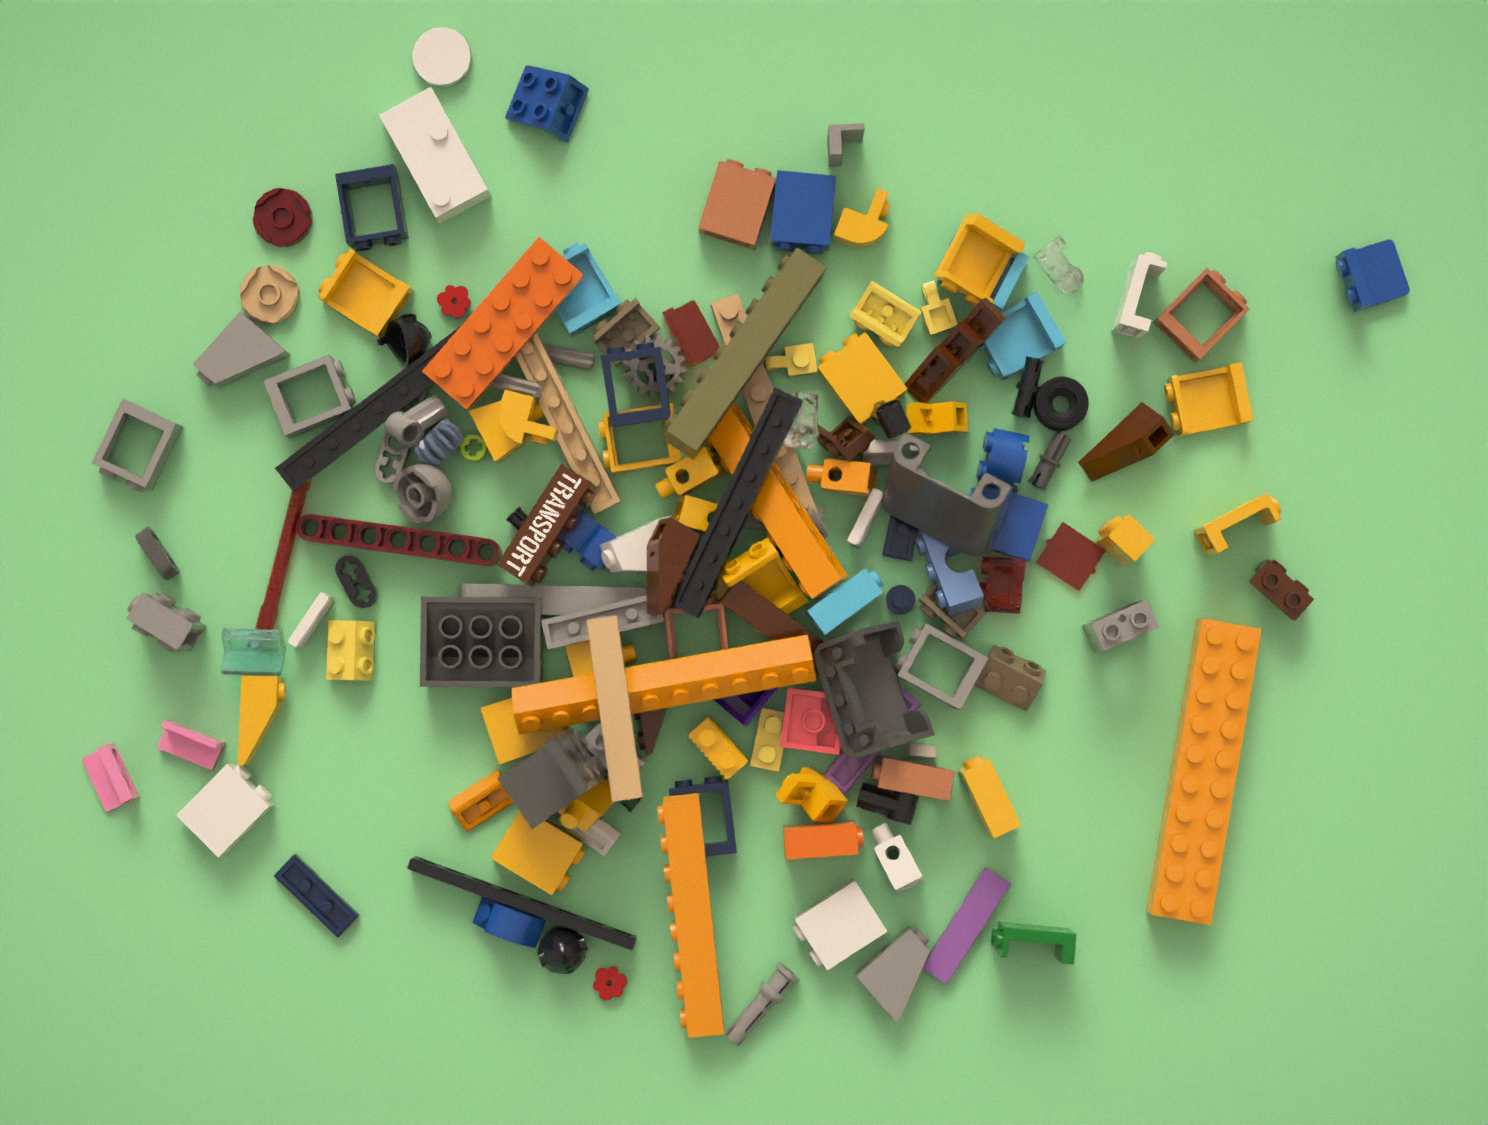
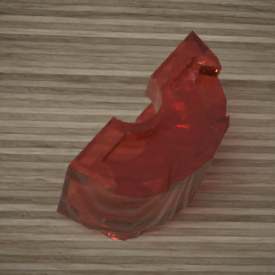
[979,557,1026,614]

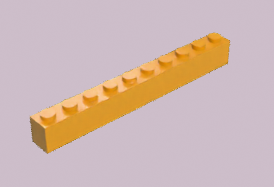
[511,635,816,735]

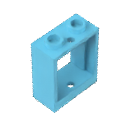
[806,568,884,636]

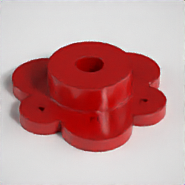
[437,285,471,318]
[593,966,627,1001]

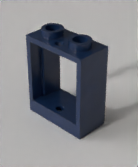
[335,164,409,251]
[601,342,671,427]
[669,776,737,857]

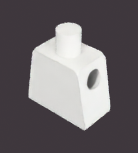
[871,823,923,894]

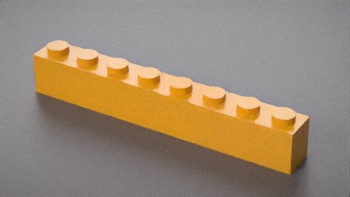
[707,401,849,599]
[657,793,724,1038]

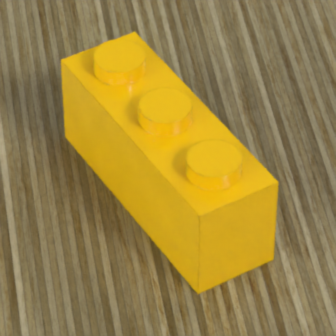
[1096,514,1156,566]

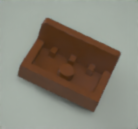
[813,416,875,462]
[1250,560,1314,620]

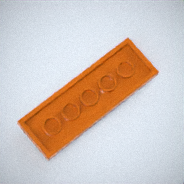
[422,237,585,411]

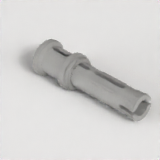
[725,962,800,1046]

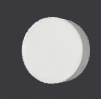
[907,744,937,759]

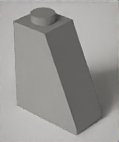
[193,312,289,387]
[855,926,930,1022]

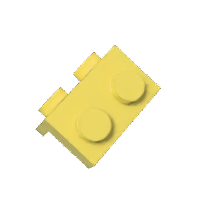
[849,281,922,347]
[326,620,375,681]

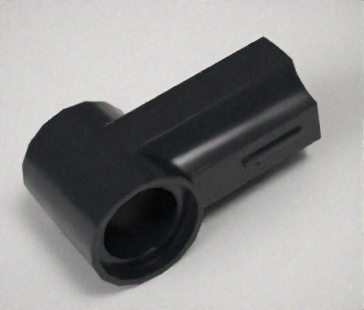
[870,399,911,438]
[856,782,919,825]

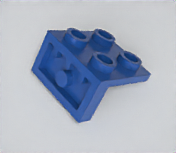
[505,65,589,143]

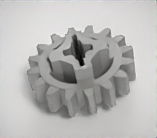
[622,334,687,399]

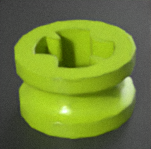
[460,434,488,462]

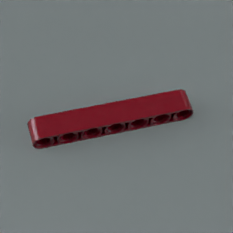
[296,514,502,566]

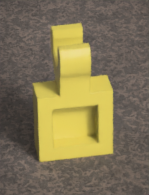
[920,281,958,336]
[764,343,818,377]

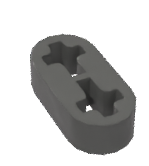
[135,527,180,581]

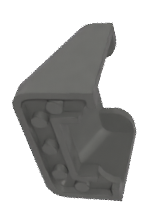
[814,621,935,759]

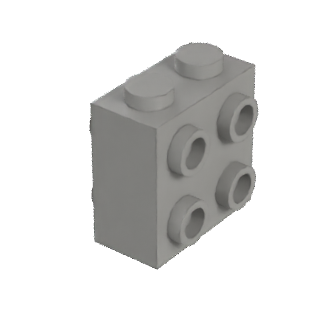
[126,592,206,653]

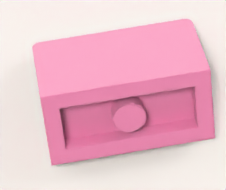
[157,720,226,770]
[82,743,140,811]

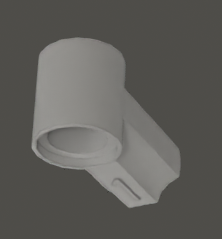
[385,395,448,447]

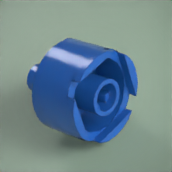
[976,428,1029,493]

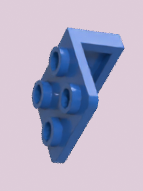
[1335,239,1410,312]

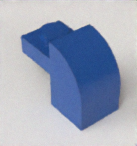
[472,896,546,948]

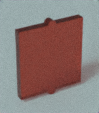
[1035,522,1106,591]

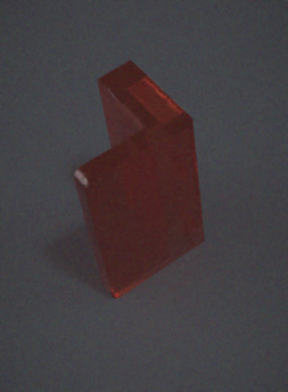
[662,300,720,368]

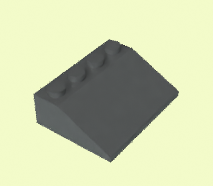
[420,597,543,687]

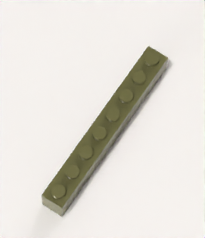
[663,248,826,460]

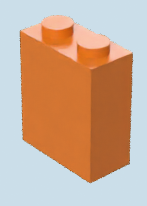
[783,821,864,860]

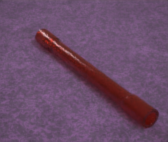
[254,479,312,636]

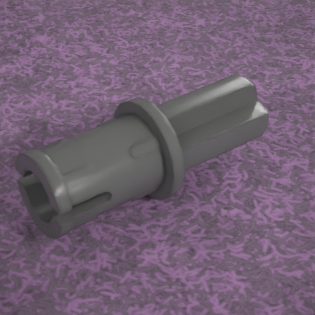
[1028,432,1071,490]

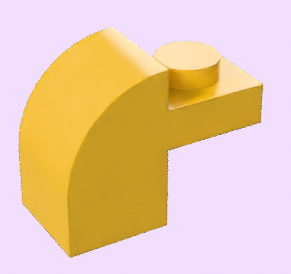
[833,188,891,248]
[499,390,558,446]
[906,401,969,436]
[775,767,848,823]

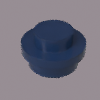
[886,585,916,615]

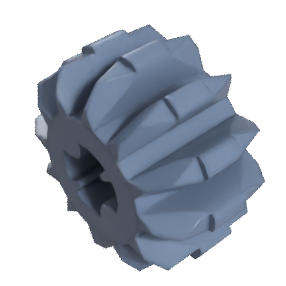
[414,419,464,466]

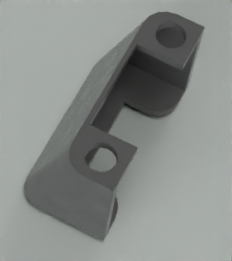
[882,432,1012,556]

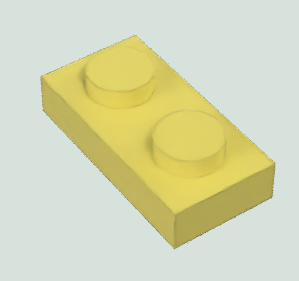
[750,708,784,772]

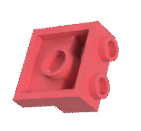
[780,688,842,755]

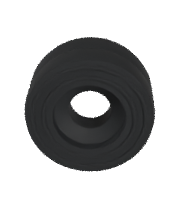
[1034,376,1089,431]

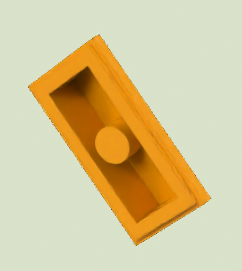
[448,770,513,832]

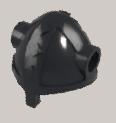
[377,313,432,367]
[537,925,588,974]

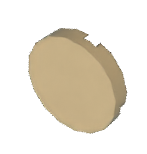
[240,265,299,324]

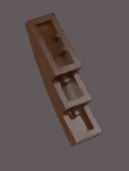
[904,298,1007,403]

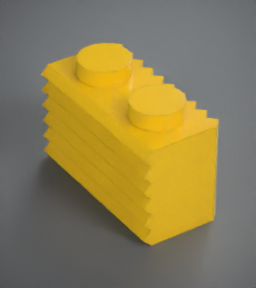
[688,716,749,779]

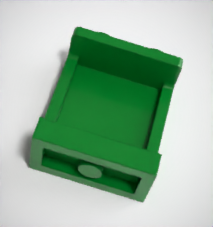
[991,922,1077,964]

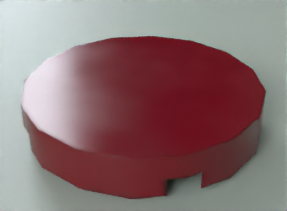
[253,188,312,247]

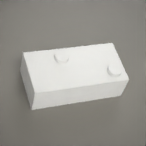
[379,87,491,224]

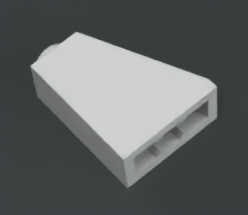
[599,515,691,574]

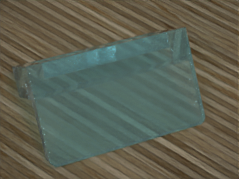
[221,628,286,676]

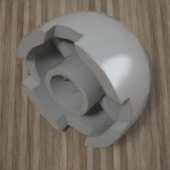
[393,463,453,524]

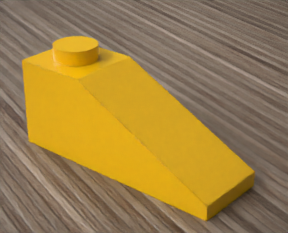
[238,676,287,765]

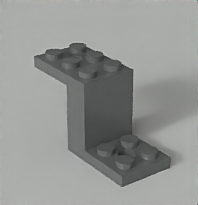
[498,728,607,829]

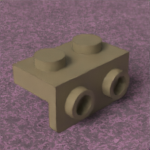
[591,298,660,367]
[918,582,986,639]
[974,645,1046,711]

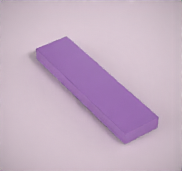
[823,686,921,795]
[923,867,1011,984]

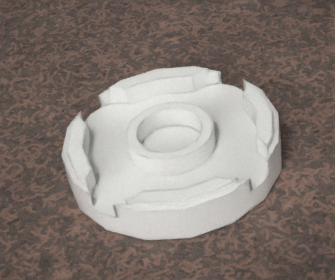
[412,27,472,87]

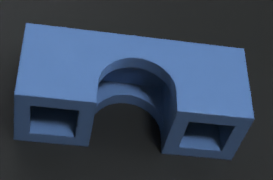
[915,530,984,617]

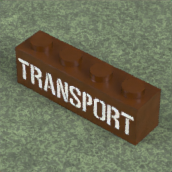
[497,464,596,587]

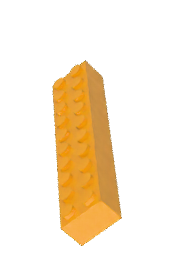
[1146,618,1262,925]

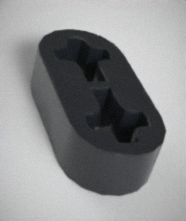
[335,556,378,608]

